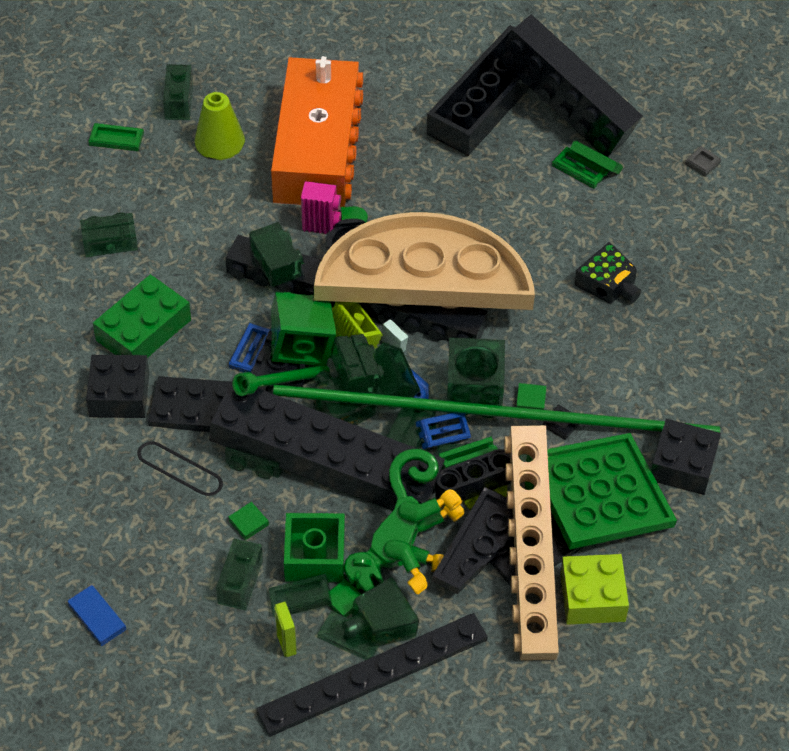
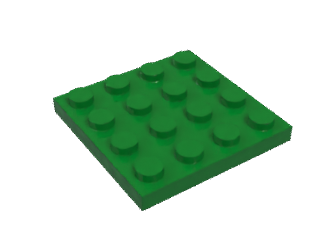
[526,433,677,549]

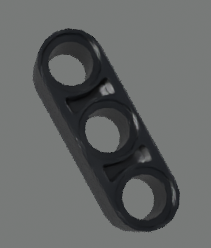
[435,449,511,501]

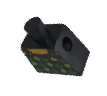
[574,242,641,304]

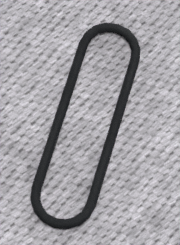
[137,441,223,496]

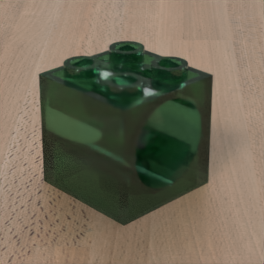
[446,338,505,418]

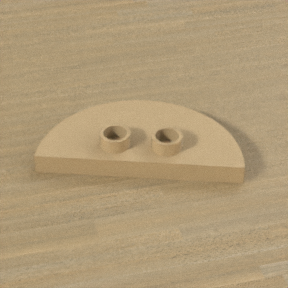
[314,212,535,310]

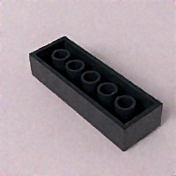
[498,14,643,157]
[427,25,529,156]

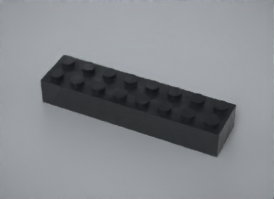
[209,380,445,511]

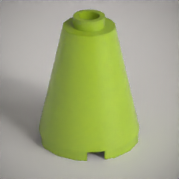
[194,92,245,160]

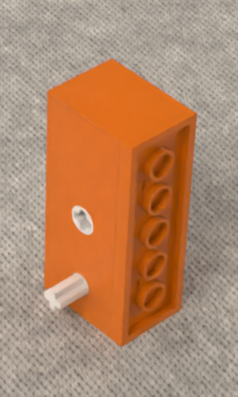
[271,56,363,208]

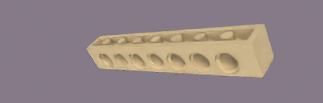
[504,425,559,660]

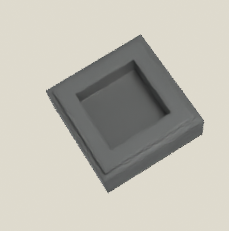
[685,146,721,177]

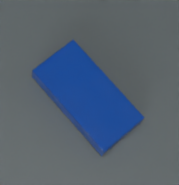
[67,585,126,646]

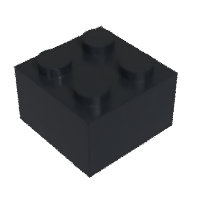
[86,355,149,418]
[651,419,721,495]

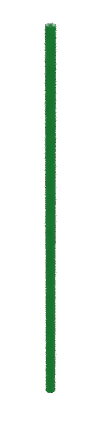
[273,385,720,433]

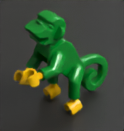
[344,449,464,599]

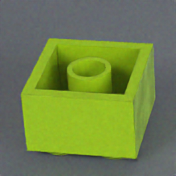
[560,554,629,625]

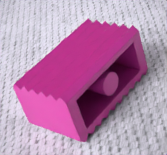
[301,181,341,234]

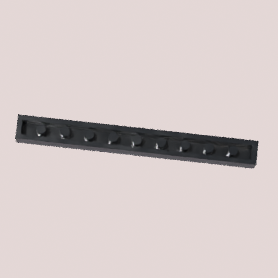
[225,235,488,350]

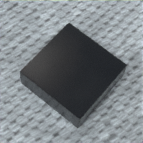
[543,404,579,440]

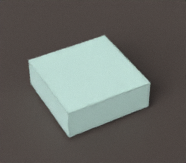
[381,320,408,356]

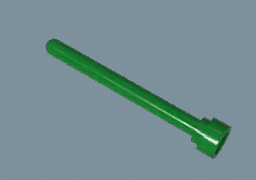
[232,365,330,396]

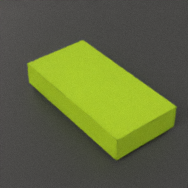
[274,602,297,657]

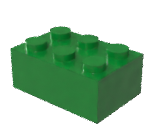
[93,274,191,358]

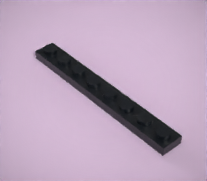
[256,613,488,737]

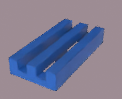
[229,323,270,373]
[415,413,471,449]

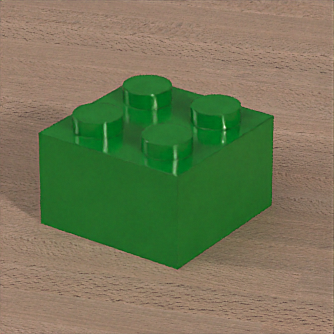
[284,513,345,582]

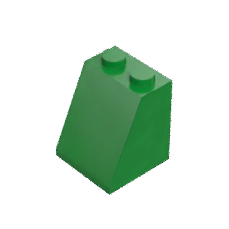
[271,292,336,366]

